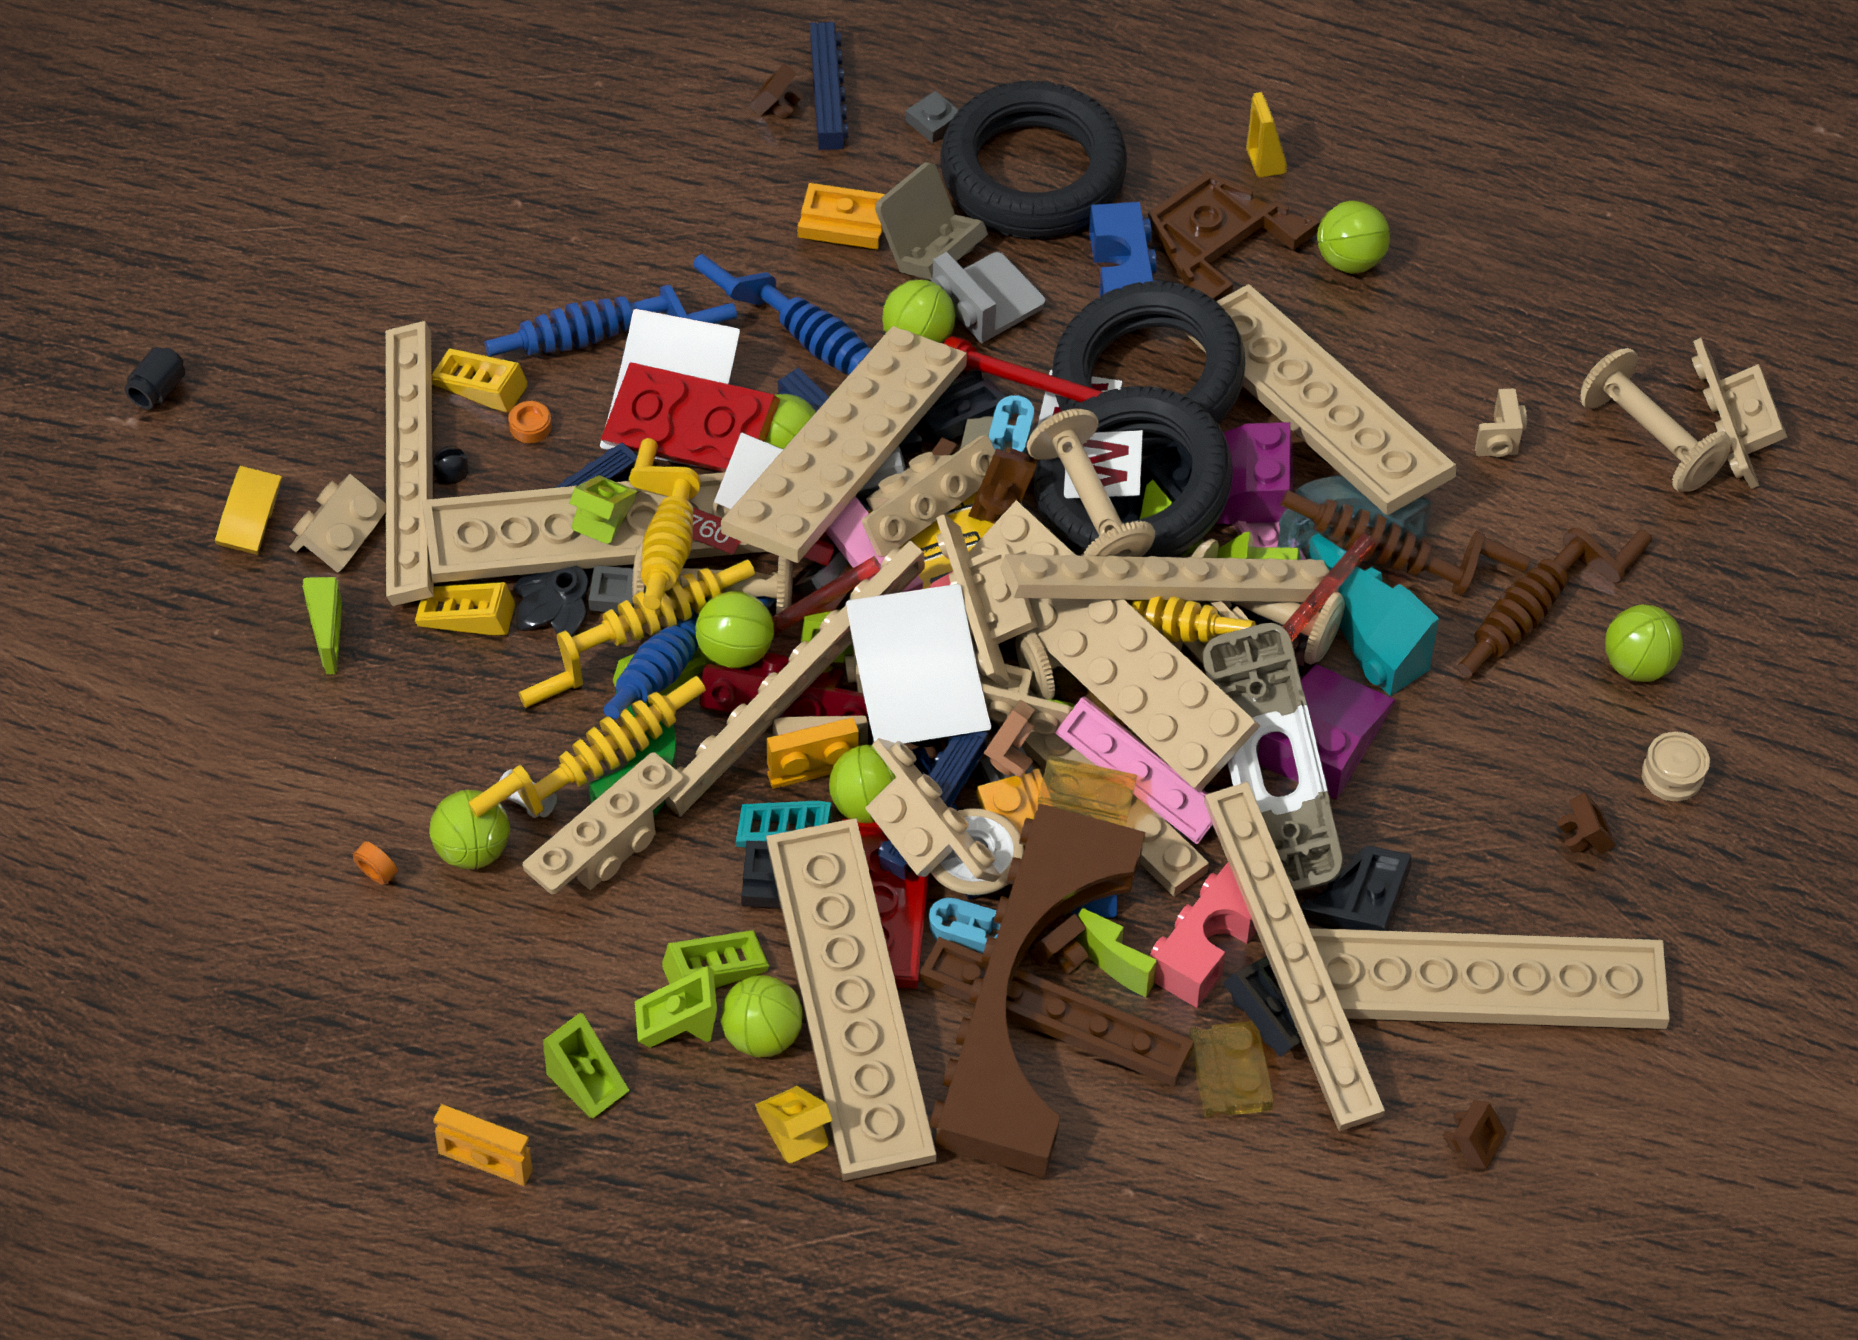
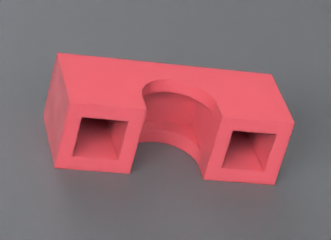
[1150,862,1257,1008]

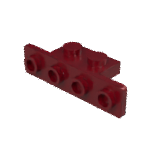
[699,653,873,739]

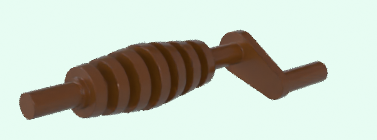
[1280,490,1530,596]
[1457,528,1652,677]

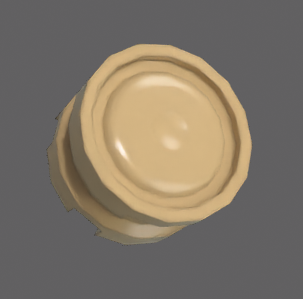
[1641,731,1710,801]

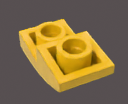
[215,466,282,555]

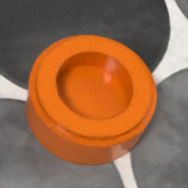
[508,401,552,443]
[353,841,398,885]

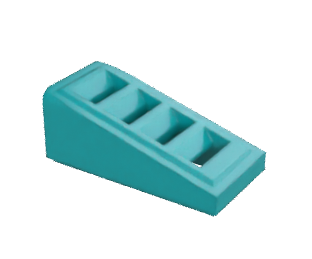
[736,801,832,848]

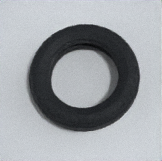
[940,80,1127,239]
[1052,281,1245,456]
[1034,386,1233,557]

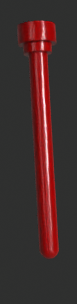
[943,336,1103,403]

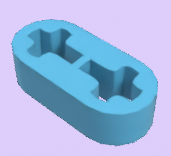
[988,395,1034,454]
[929,898,1001,954]

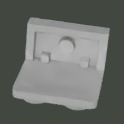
[931,252,1045,344]

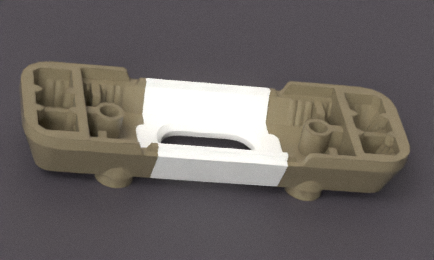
[1203,623,1343,892]

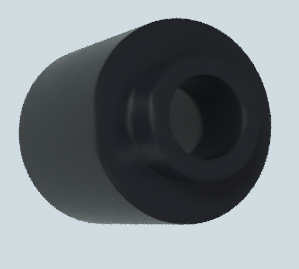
[125,347,186,410]

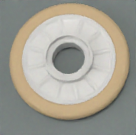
[931,809,1025,895]

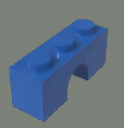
[1089,202,1156,298]

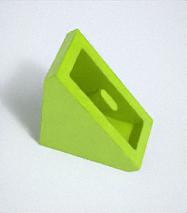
[543,1013,630,1118]

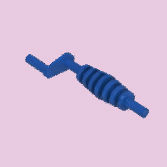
[693,254,872,375]
[484,285,737,357]
[603,596,777,720]

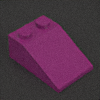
[1167,422,1293,524]
[1258,664,1395,800]

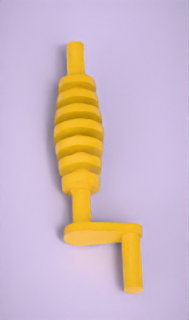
[629,438,701,610]
[1072,551,1256,642]
[518,559,755,708]
[468,676,706,818]

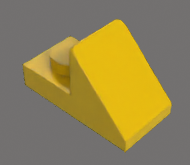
[755,1086,833,1163]

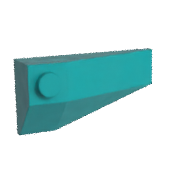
[1307,534,1439,697]

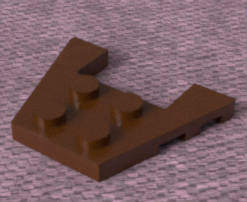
[1148,172,1321,301]

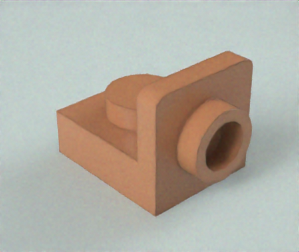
[984,699,1035,778]

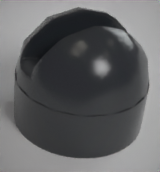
[434,446,469,484]

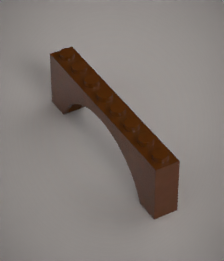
[929,803,1146,1178]

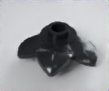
[513,566,589,637]

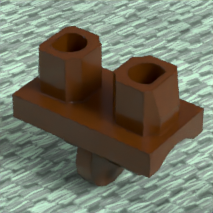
[968,447,1037,524]

